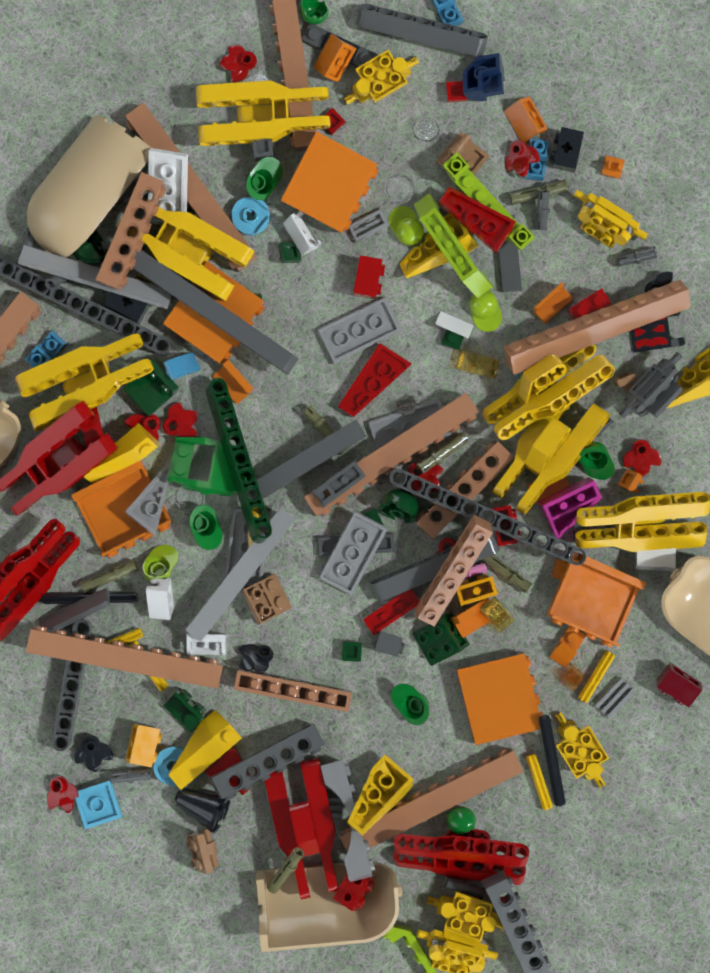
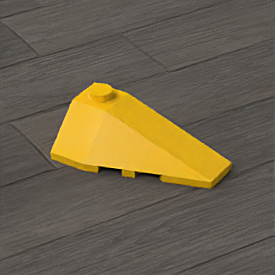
[168,710,242,790]

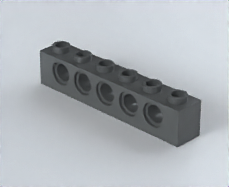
[209,724,325,801]
[482,871,551,973]

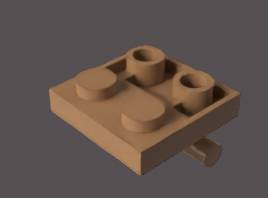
[436,132,490,175]
[241,574,292,625]
[186,829,219,874]

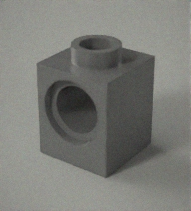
[252,139,274,162]
[375,631,405,657]

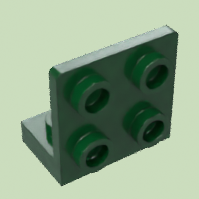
[123,359,179,417]
[413,611,470,666]
[163,689,207,732]

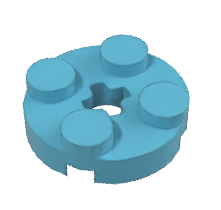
[232,197,270,236]
[154,746,184,786]

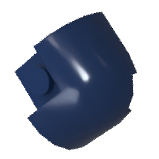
[463,53,505,101]

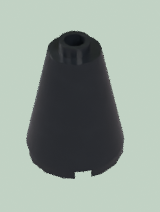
[175,788,231,833]

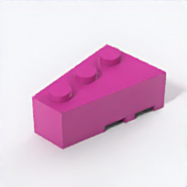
[538,477,602,539]

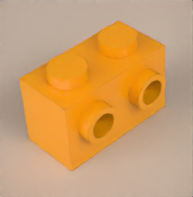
[456,574,498,606]
[125,723,161,767]

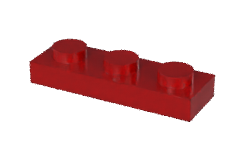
[363,589,420,635]

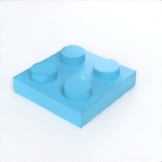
[76,780,123,829]

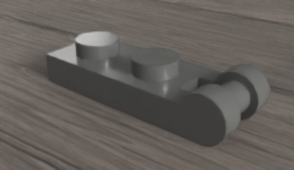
[311,461,366,508]

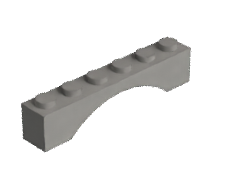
[321,760,375,882]

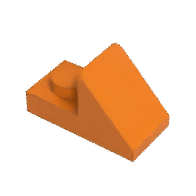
[549,629,586,667]

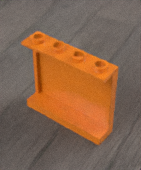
[281,131,379,233]
[163,261,265,365]
[71,460,173,559]
[546,552,646,648]
[456,652,543,745]

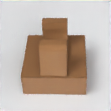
[613,371,637,394]

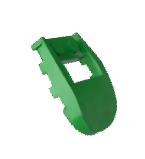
[168,437,247,496]

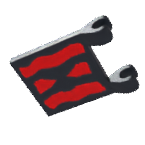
[630,311,685,353]

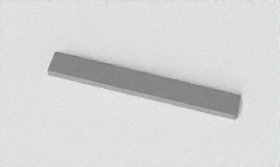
[18,245,172,309]
[186,507,295,642]

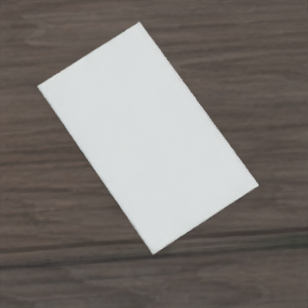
[435,311,474,338]

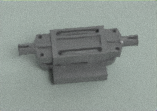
[618,352,683,419]

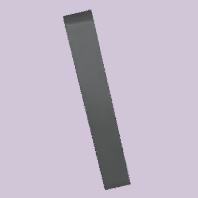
[356,4,488,57]
[247,420,366,500]
[370,534,500,602]
[52,619,93,751]

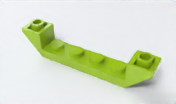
[443,152,535,251]
[414,193,493,298]
[383,924,438,973]

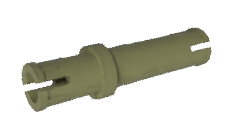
[509,179,568,205]
[302,405,349,455]
[416,432,468,474]
[480,555,533,593]
[80,560,138,593]
[267,847,304,894]

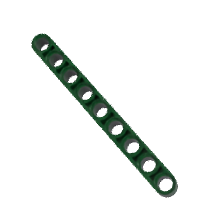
[206,378,272,544]

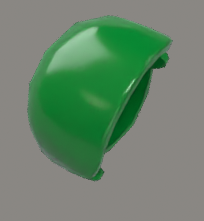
[300,0,329,25]
[447,806,476,834]

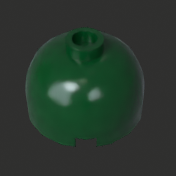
[73,229,108,265]
[379,488,418,524]

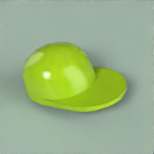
[388,206,424,246]
[469,291,502,332]
[143,545,179,582]

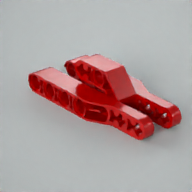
[0,401,119,517]
[0,519,80,641]
[265,757,339,900]
[393,829,529,885]

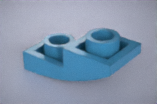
[432,0,463,26]
[524,138,549,181]
[25,331,68,368]
[164,353,201,380]

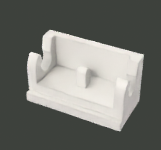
[283,211,321,256]
[634,548,676,571]
[146,578,174,620]
[187,633,227,655]

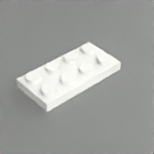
[148,148,188,225]

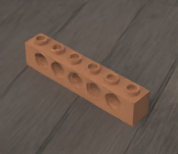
[96,172,166,291]
[416,442,514,539]
[416,515,493,626]
[234,669,352,712]

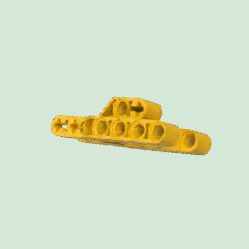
[196,80,331,146]
[116,198,255,301]
[15,334,154,431]
[482,344,615,440]
[493,403,611,515]
[575,492,710,552]

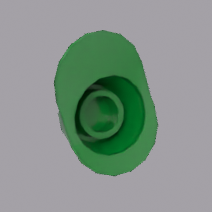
[246,157,283,200]
[579,440,615,480]
[188,505,223,550]
[391,684,429,725]

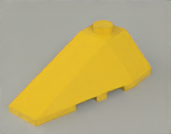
[399,214,479,278]
[666,348,710,409]
[84,423,161,484]
[347,755,414,836]

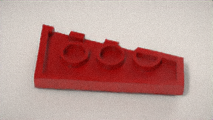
[439,187,516,253]
[338,343,412,417]

